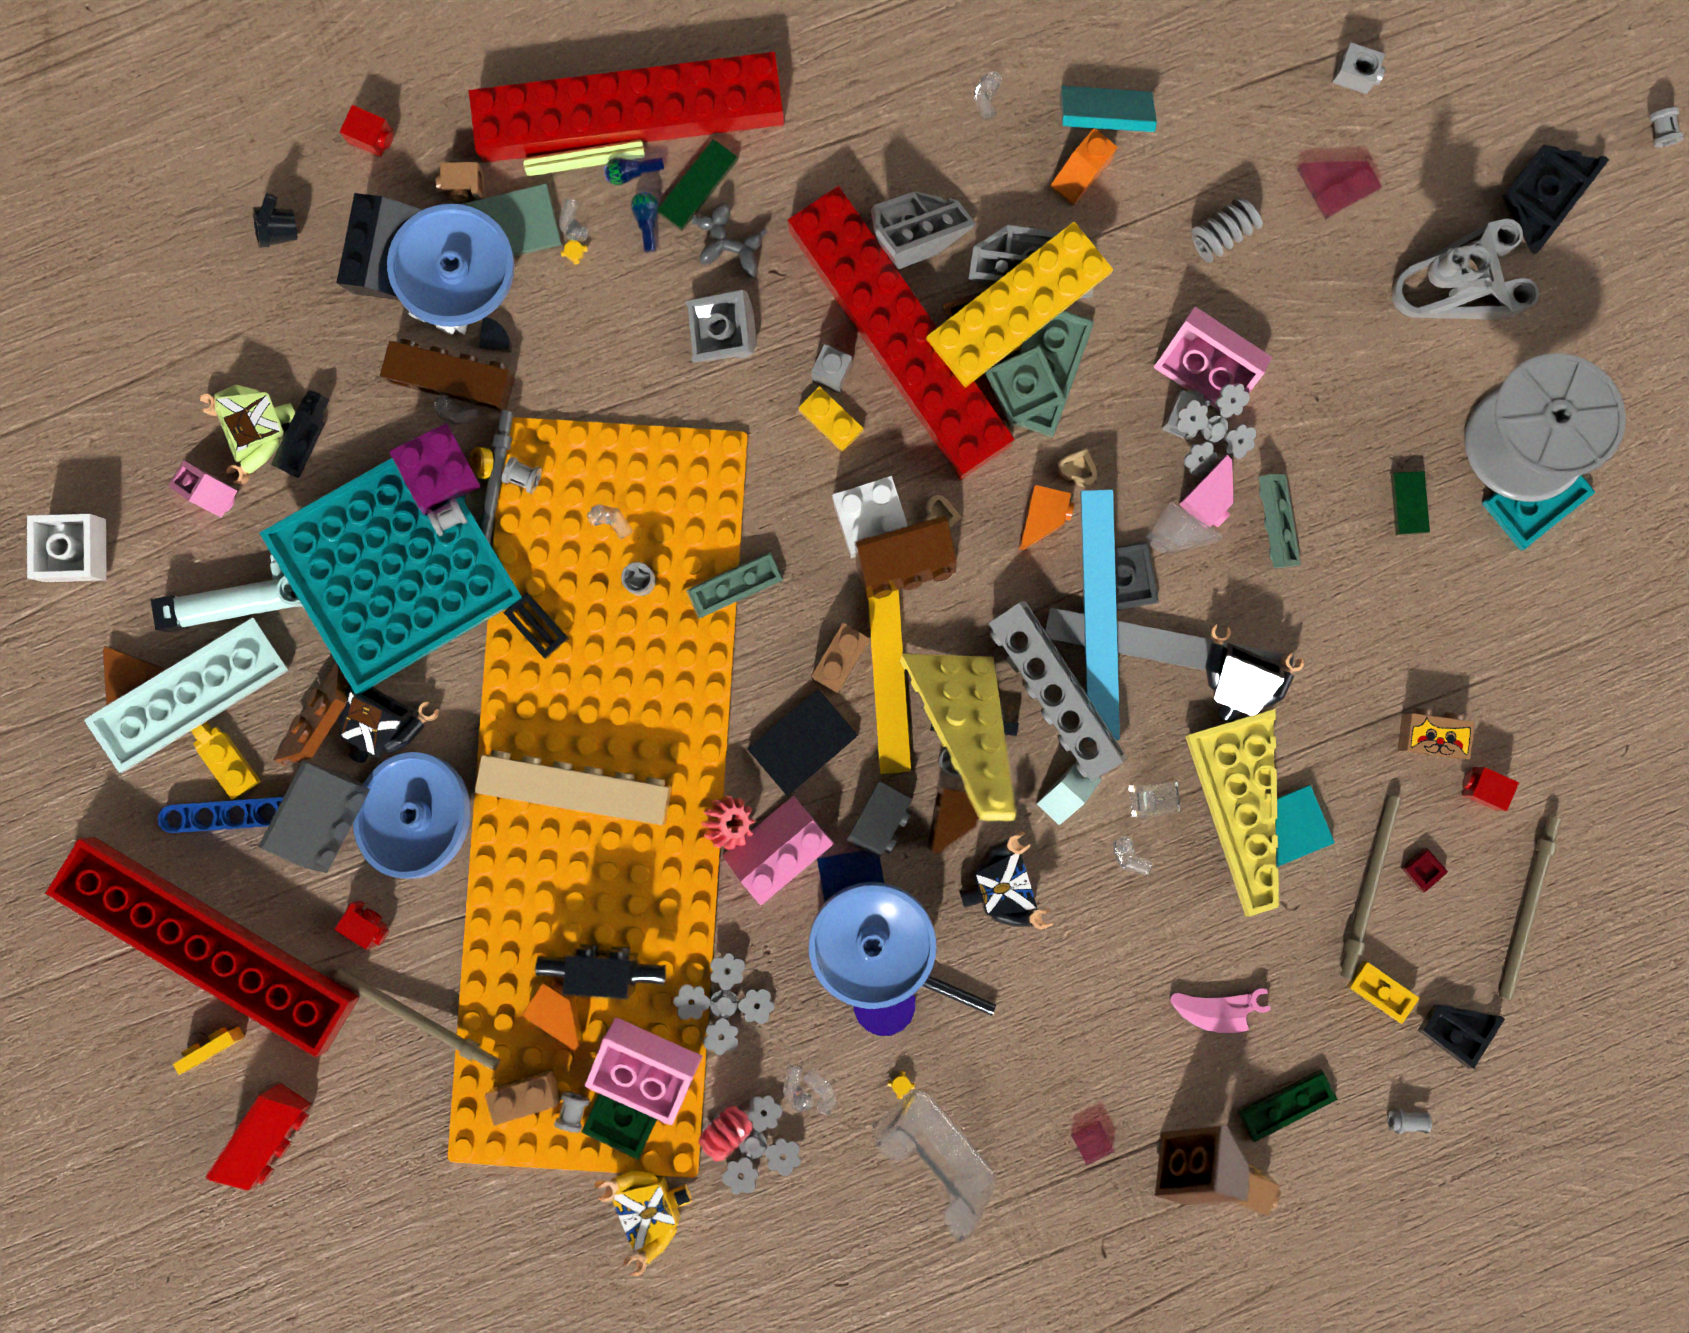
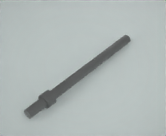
[480,410,514,544]

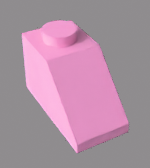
[1179,455,1233,530]
[169,460,237,518]

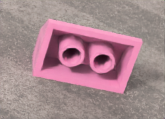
[1153,307,1272,418]
[722,795,834,906]
[585,1017,703,1126]

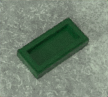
[1391,471,1430,536]

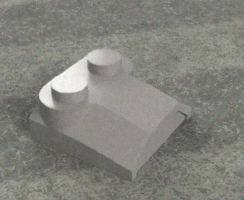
[686,290,757,363]

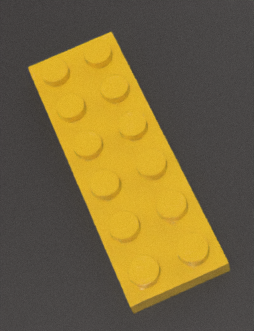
[926,221,1114,388]

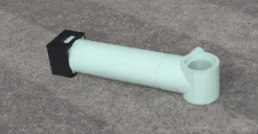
[150,554,303,632]

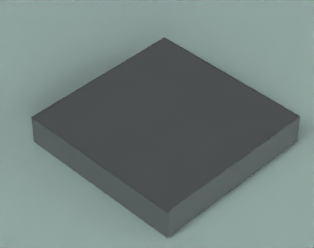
[1115,542,1159,610]

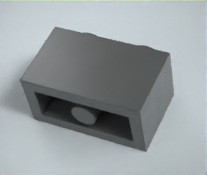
[846,781,913,859]

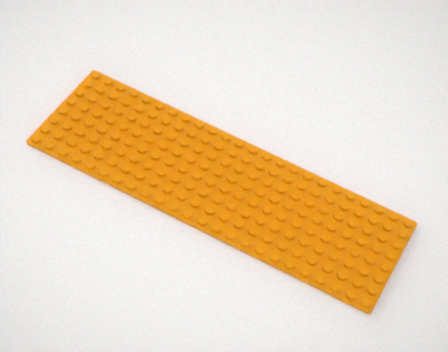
[447,417,748,1178]

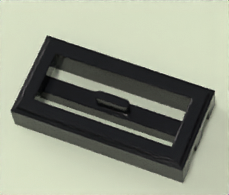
[503,592,570,659]

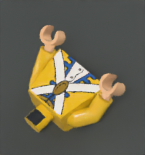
[594,1170,692,1276]

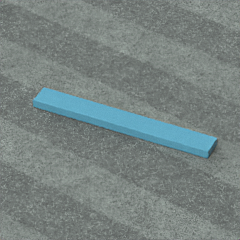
[1080,490,1120,741]

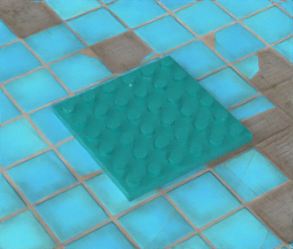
[259,458,522,694]

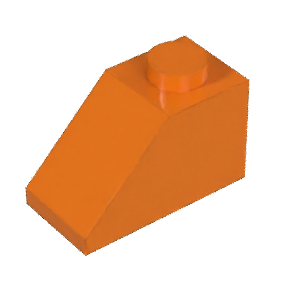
[1050,128,1118,206]
[1018,485,1074,550]
[522,979,583,1051]

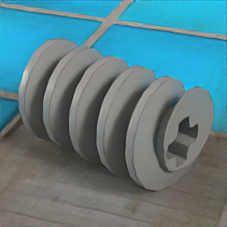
[1191,197,1263,263]

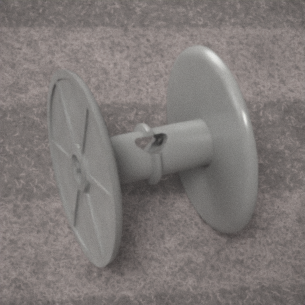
[1465,353,1626,502]

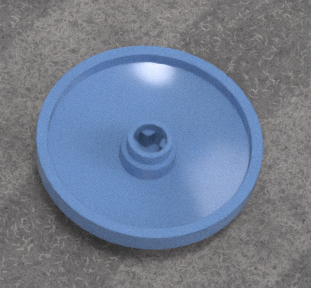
[387,204,515,327]
[353,752,471,879]
[809,882,936,1009]

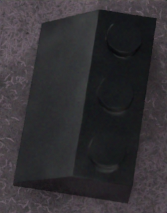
[336,193,422,300]

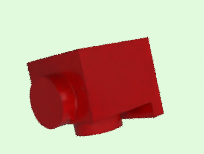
[334,900,390,950]

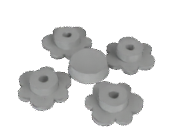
[1176,383,1256,475]
[673,953,775,1055]
[705,1095,801,1194]

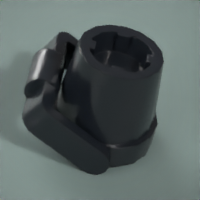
[253,193,297,248]

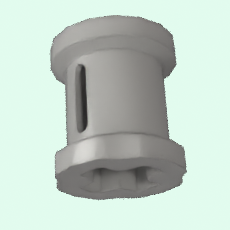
[1649,107,1684,147]
[502,457,542,494]
[426,497,468,536]
[554,1092,590,1132]

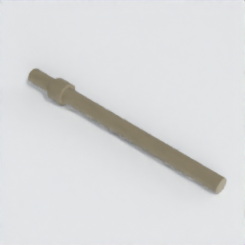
[1340,795,1401,979]
[1499,815,1561,1000]
[333,968,500,1071]

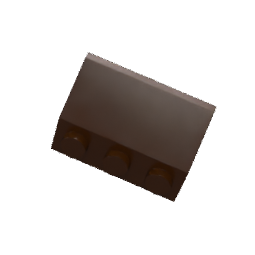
[855,515,957,599]
[927,786,983,853]
[1155,1125,1250,1205]

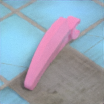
[1170,988,1271,1033]

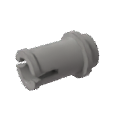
[1387,1108,1432,1134]

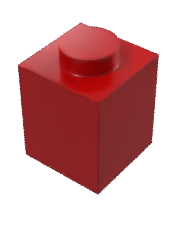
[339,105,394,157]
[1461,767,1519,811]

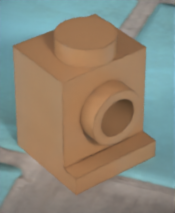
[436,162,484,201]

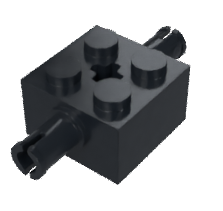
[535,944,666,999]

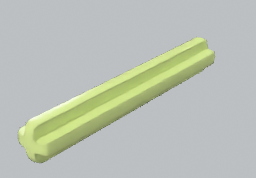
[524,139,645,176]

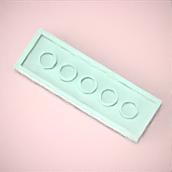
[84,617,289,773]

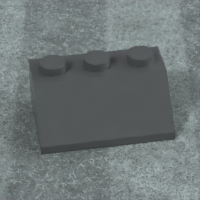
[259,760,370,873]

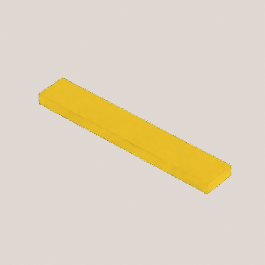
[868,590,911,774]

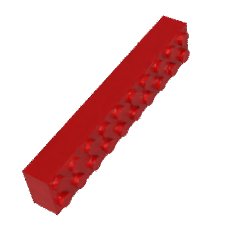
[468,51,784,163]
[787,185,1015,480]
[45,837,360,1057]

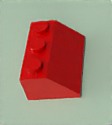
[205,1083,312,1191]

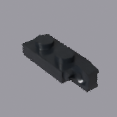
[271,390,330,478]

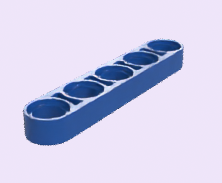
[158,797,284,833]

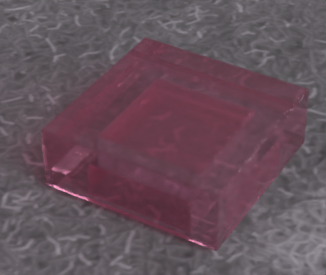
[1071,1121,1115,1166]

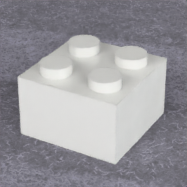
[832,476,908,558]
[27,514,106,582]

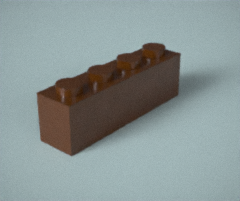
[380,339,515,411]

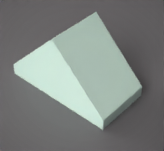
[1036,760,1102,825]

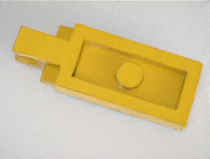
[191,721,261,801]

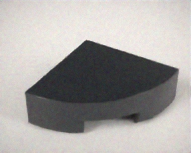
[479,317,512,352]

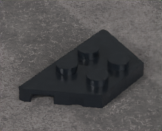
[1502,145,1610,255]

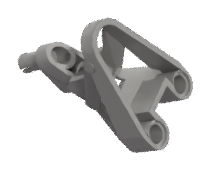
[1391,219,1539,320]

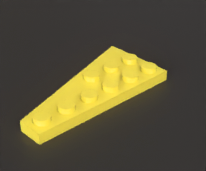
[900,654,1016,820]
[1185,709,1279,917]

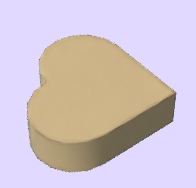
[1057,448,1097,487]
[925,495,962,528]

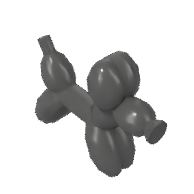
[692,203,768,278]

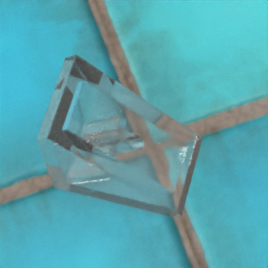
[1129,781,1181,818]

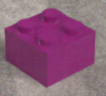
[389,423,480,515]

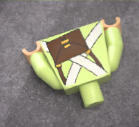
[200,385,295,484]

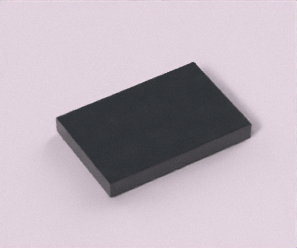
[747,689,858,796]

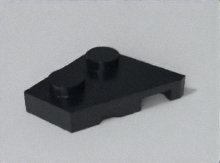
[1418,1005,1505,1069]

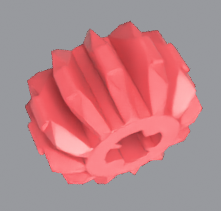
[700,796,756,850]
[698,1106,753,1161]

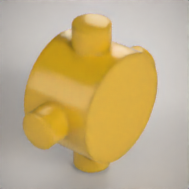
[561,237,588,265]
[887,1071,915,1099]

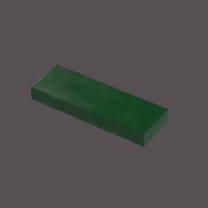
[657,139,738,231]
[1237,1069,1338,1143]

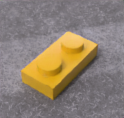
[798,386,864,452]
[1347,961,1420,1024]
[173,1026,245,1075]

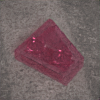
[1297,161,1382,219]

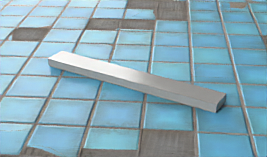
[1045,608,1294,671]

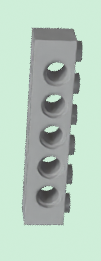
[988,601,1128,782]

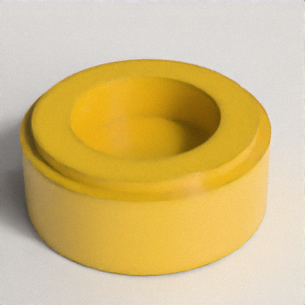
[468,447,494,479]

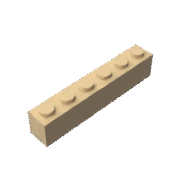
[475,750,672,825]

